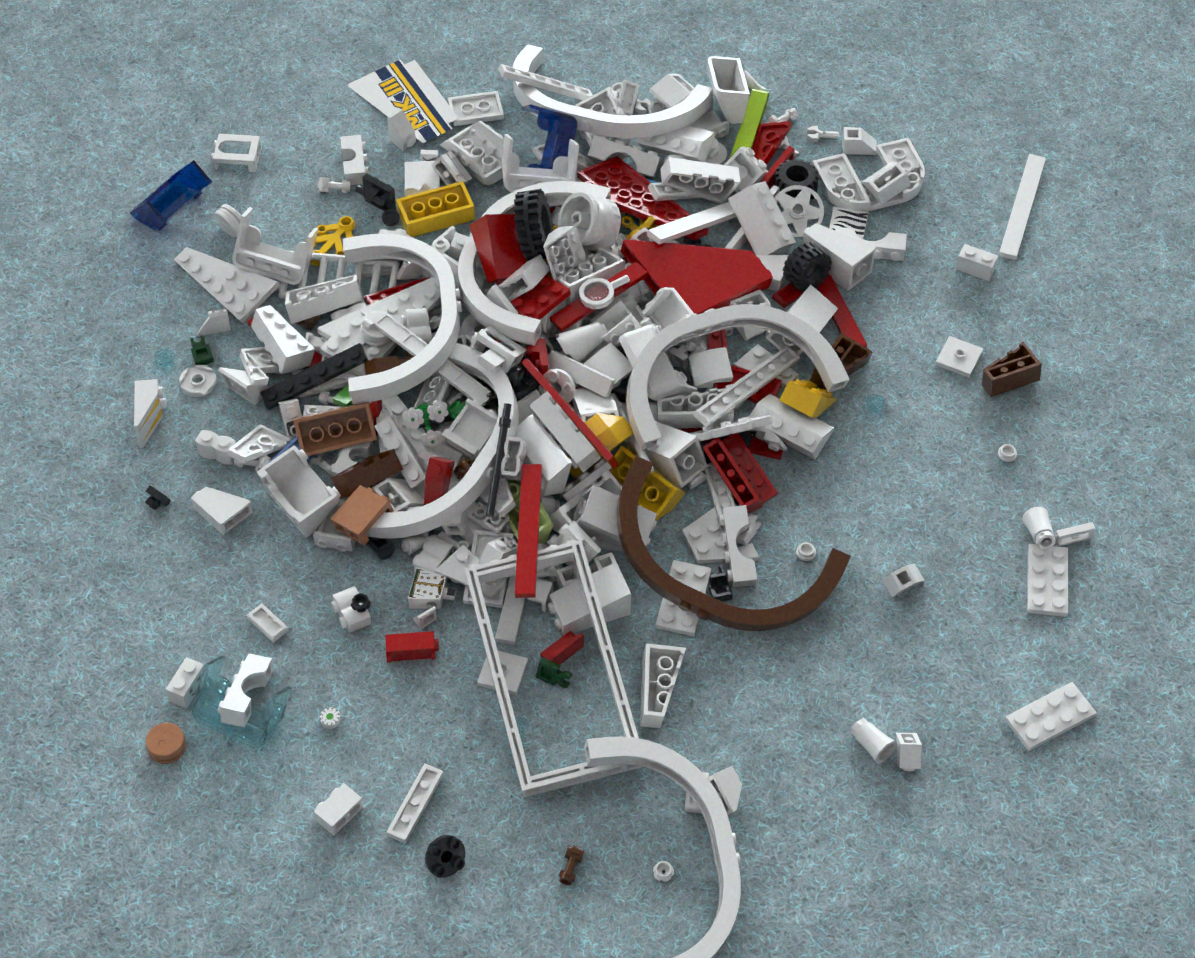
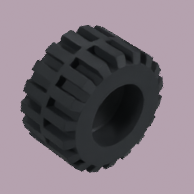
[774,159,819,202]
[783,242,832,291]

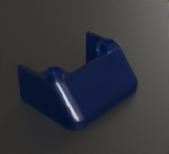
[522,104,578,169]
[129,160,212,231]

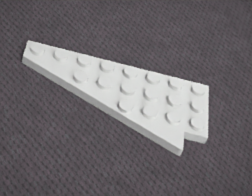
[317,277,441,376]

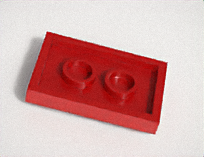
[510,275,571,320]

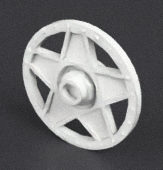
[774,185,824,237]

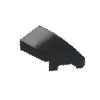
[708,564,733,602]

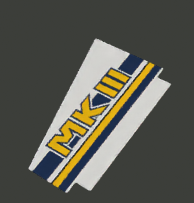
[348,60,459,143]

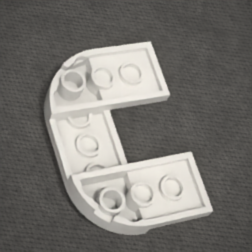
[812,137,925,212]

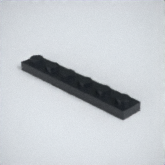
[260,343,369,410]

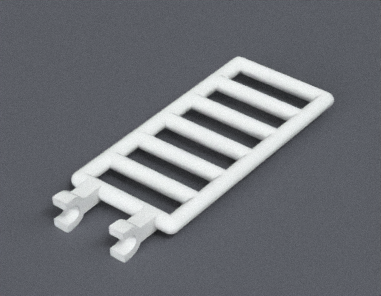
[275,251,399,306]

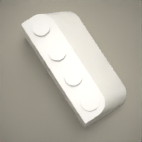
[707,56,750,124]

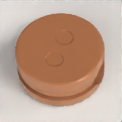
[145,723,186,764]

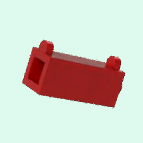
[385,631,439,663]

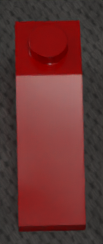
[424,457,455,505]

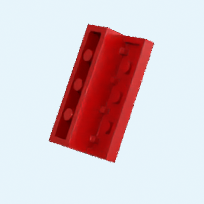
[703,433,778,513]

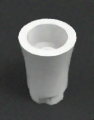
[1022,507,1056,549]
[851,718,897,764]

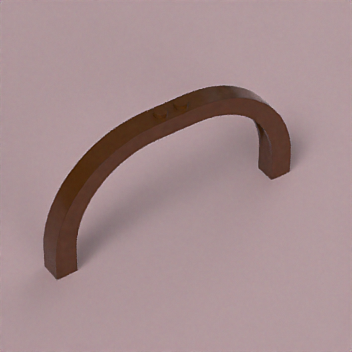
[617,455,851,631]

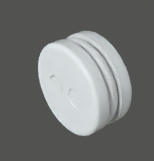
[213,204,241,238]
[360,311,392,347]

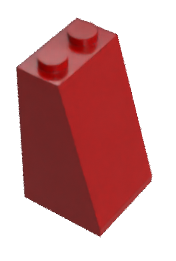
[469,214,526,286]

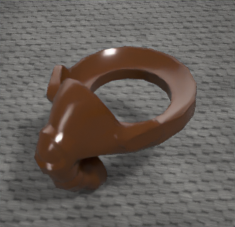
[454,459,475,480]

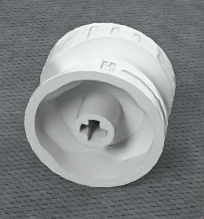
[558,192,621,252]

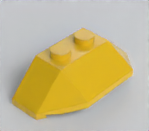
[566,413,633,479]

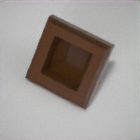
[295,315,320,331]

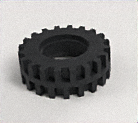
[514,189,554,261]

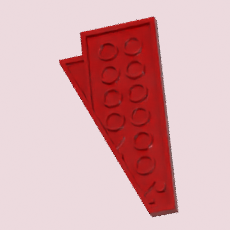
[577,156,709,240]

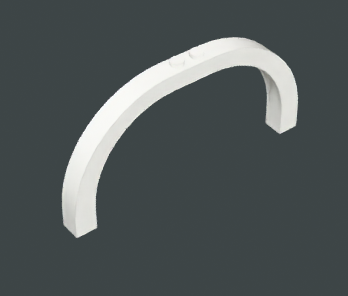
[513,45,713,138]
[458,181,611,346]
[343,234,462,405]
[626,304,850,450]
[366,343,519,539]
[584,736,741,958]

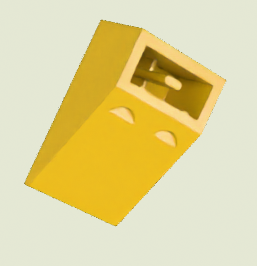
[779,379,837,418]

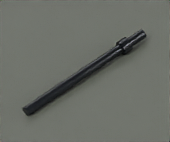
[486,403,512,517]

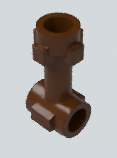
[559,845,584,885]

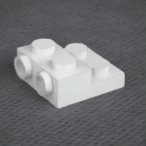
[724,147,768,193]
[547,521,601,566]

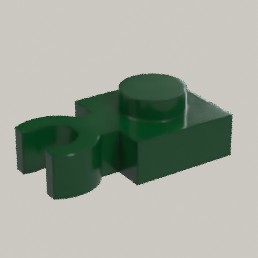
[190,335,214,365]
[536,658,573,688]

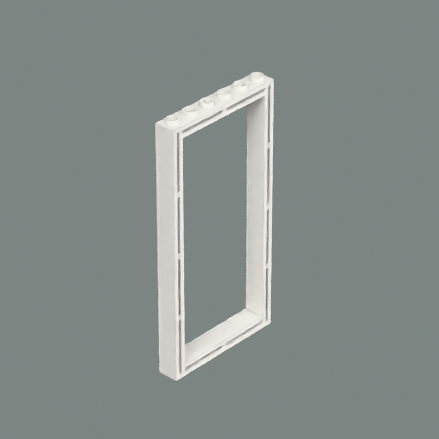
[465,540,642,798]

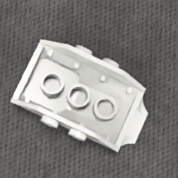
[574,86,632,160]
[440,121,504,185]

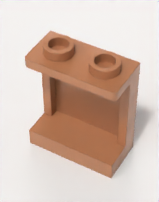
[330,485,394,545]

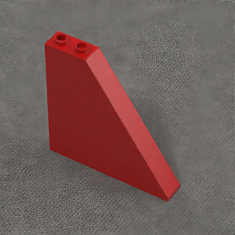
[620,239,773,315]

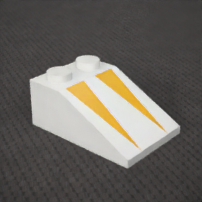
[134,379,166,448]

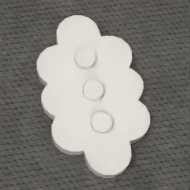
[689,415,773,441]

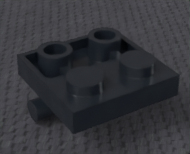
[355,173,396,211]

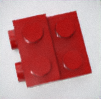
[526,338,548,391]

